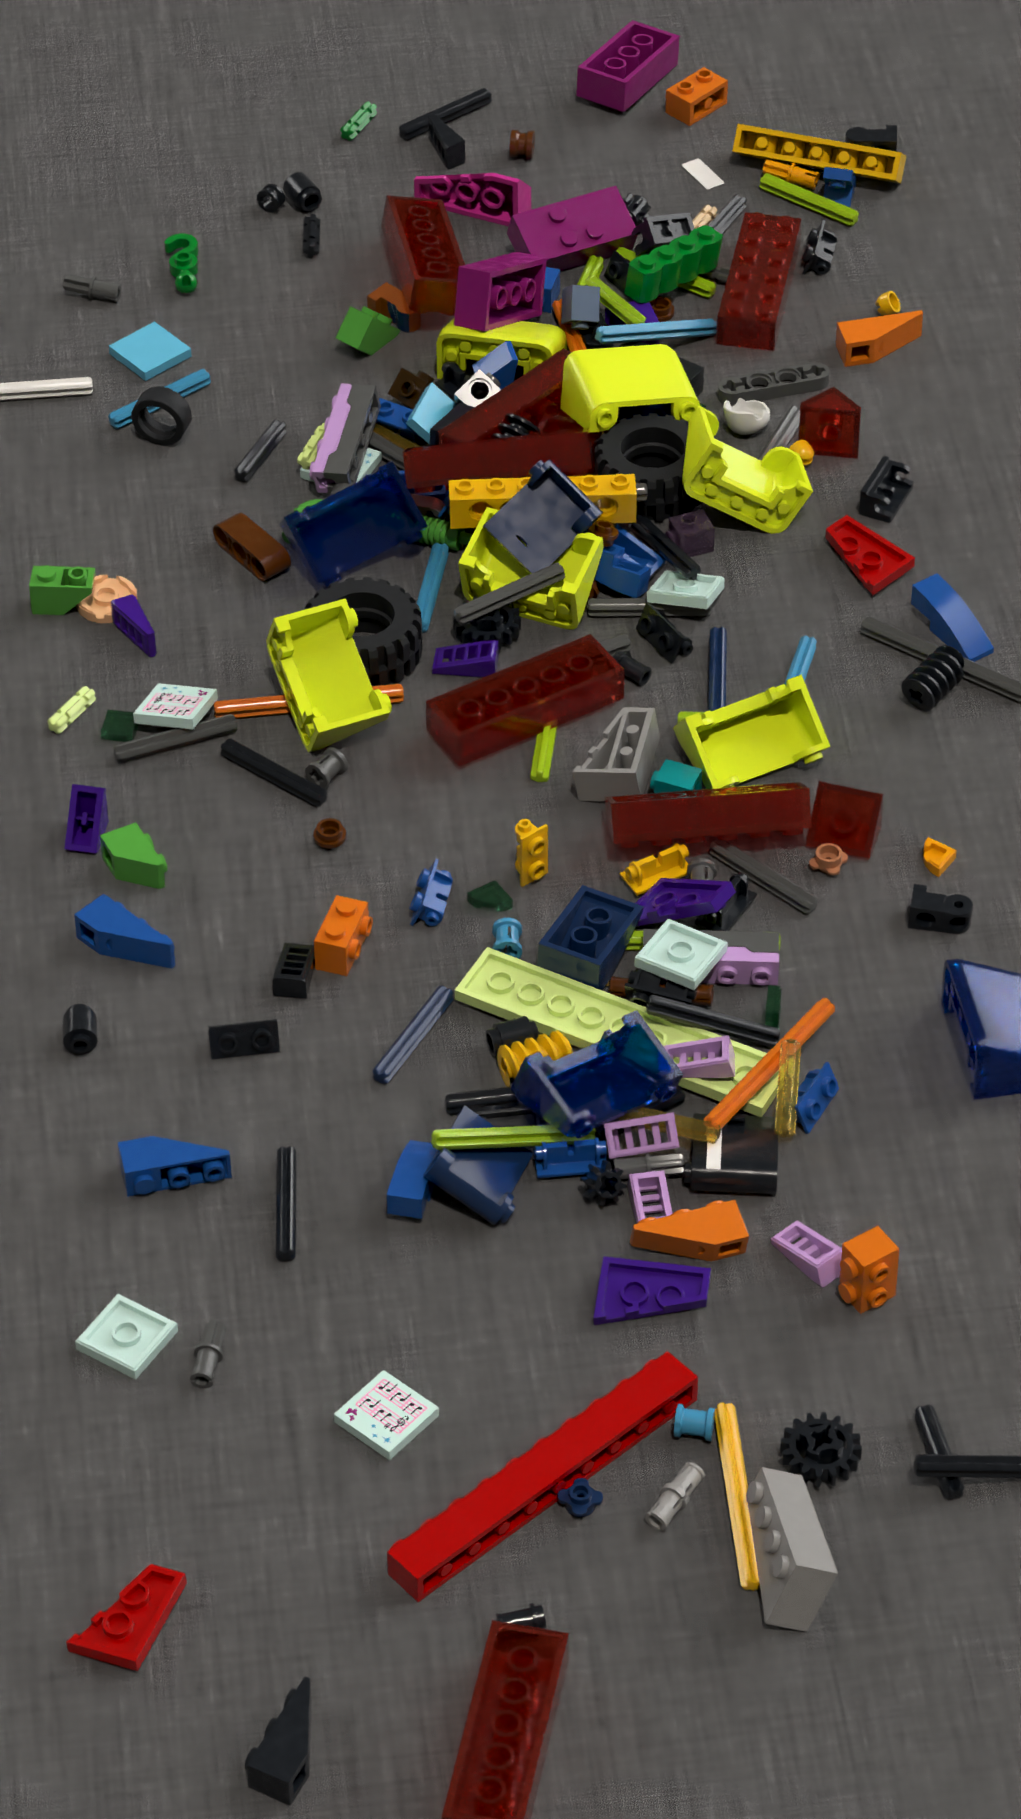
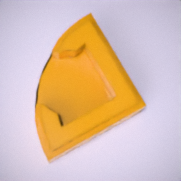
[923,837,957,877]

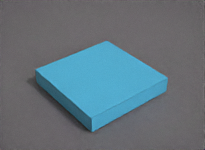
[109,321,192,381]
[406,383,465,462]

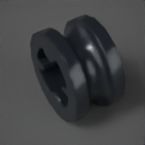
[257,184,285,213]

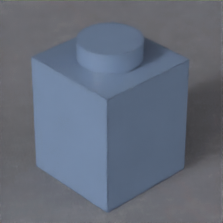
[561,285,600,330]

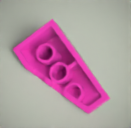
[414,173,531,227]

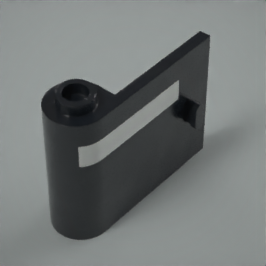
[684,1113,778,1194]

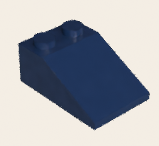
[537,885,644,990]

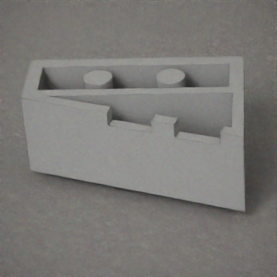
[572,707,660,802]

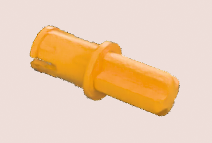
[762,159,820,190]

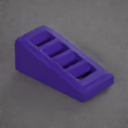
[111,594,157,658]
[432,640,499,678]

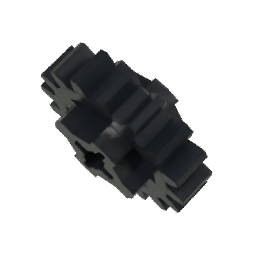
[453,596,521,650]
[780,1412,862,1487]

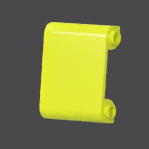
[436,318,567,393]
[560,344,700,433]
[682,406,813,534]
[458,507,604,630]
[266,598,392,753]
[673,674,831,798]

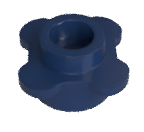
[558,1478,603,1517]

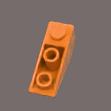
[836,310,923,367]
[630,1200,749,1262]

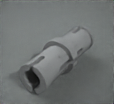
[645,1462,705,1531]

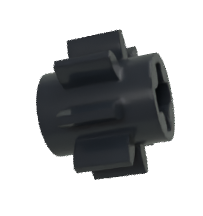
[622,193,651,227]
[580,1160,627,1206]

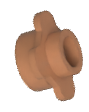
[809,843,848,875]

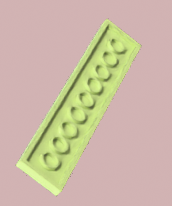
[455,947,793,1117]

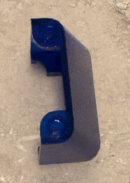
[279,461,428,588]
[941,959,1021,1100]
[511,1010,683,1139]

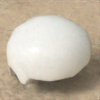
[723,398,770,435]

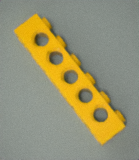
[732,124,906,184]
[449,474,637,529]

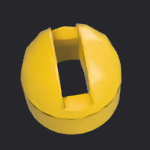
[875,291,901,316]
[789,440,814,467]

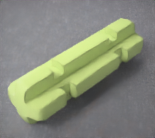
[297,423,325,470]
[47,686,96,734]

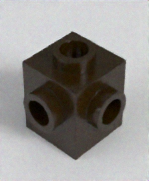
[387,368,442,409]

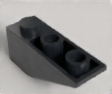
[245,1676,312,1806]

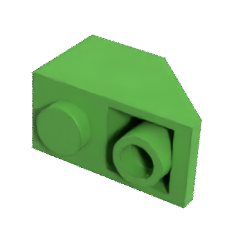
[335,306,400,356]
[29,565,96,615]
[100,822,168,889]

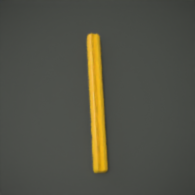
[715,1402,760,1591]

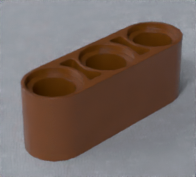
[213,512,291,581]

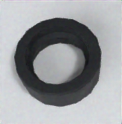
[131,386,192,446]

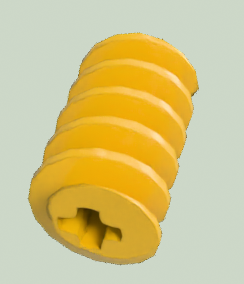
[497,1030,575,1087]

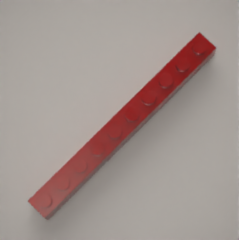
[387,1351,698,1602]

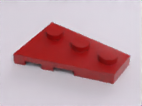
[825,515,915,596]
[66,1564,187,1671]

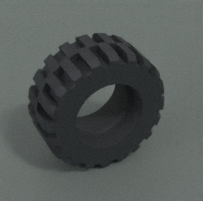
[594,413,701,522]
[305,577,423,686]

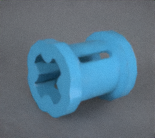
[492,918,522,959]
[674,1404,715,1442]

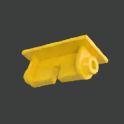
[515,819,548,887]
[620,843,689,896]

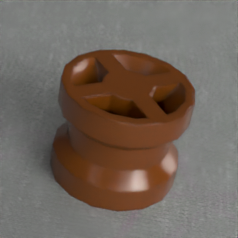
[510,129,535,159]

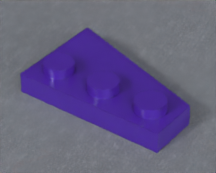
[635,878,736,926]
[593,1256,711,1326]

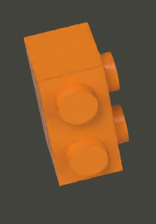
[665,67,728,126]
[314,895,373,976]
[838,1226,899,1314]

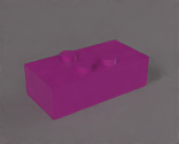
[576,20,680,112]
[507,185,638,271]
[454,252,547,331]

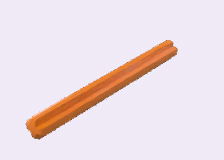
[214,684,404,718]
[703,998,835,1133]

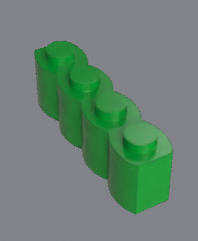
[625,226,723,303]

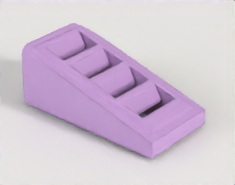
[661,1035,735,1078]
[604,1112,680,1159]
[627,1170,672,1224]
[771,1220,842,1287]

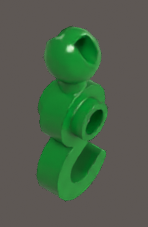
[164,233,199,294]

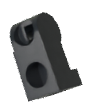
[845,125,897,152]
[908,884,973,934]

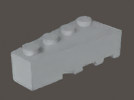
[746,1467,838,1632]

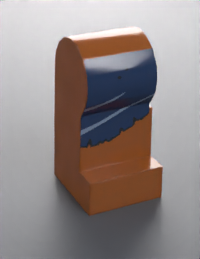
[367,282,421,332]

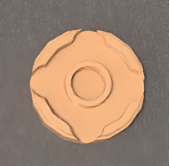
[76,575,137,624]

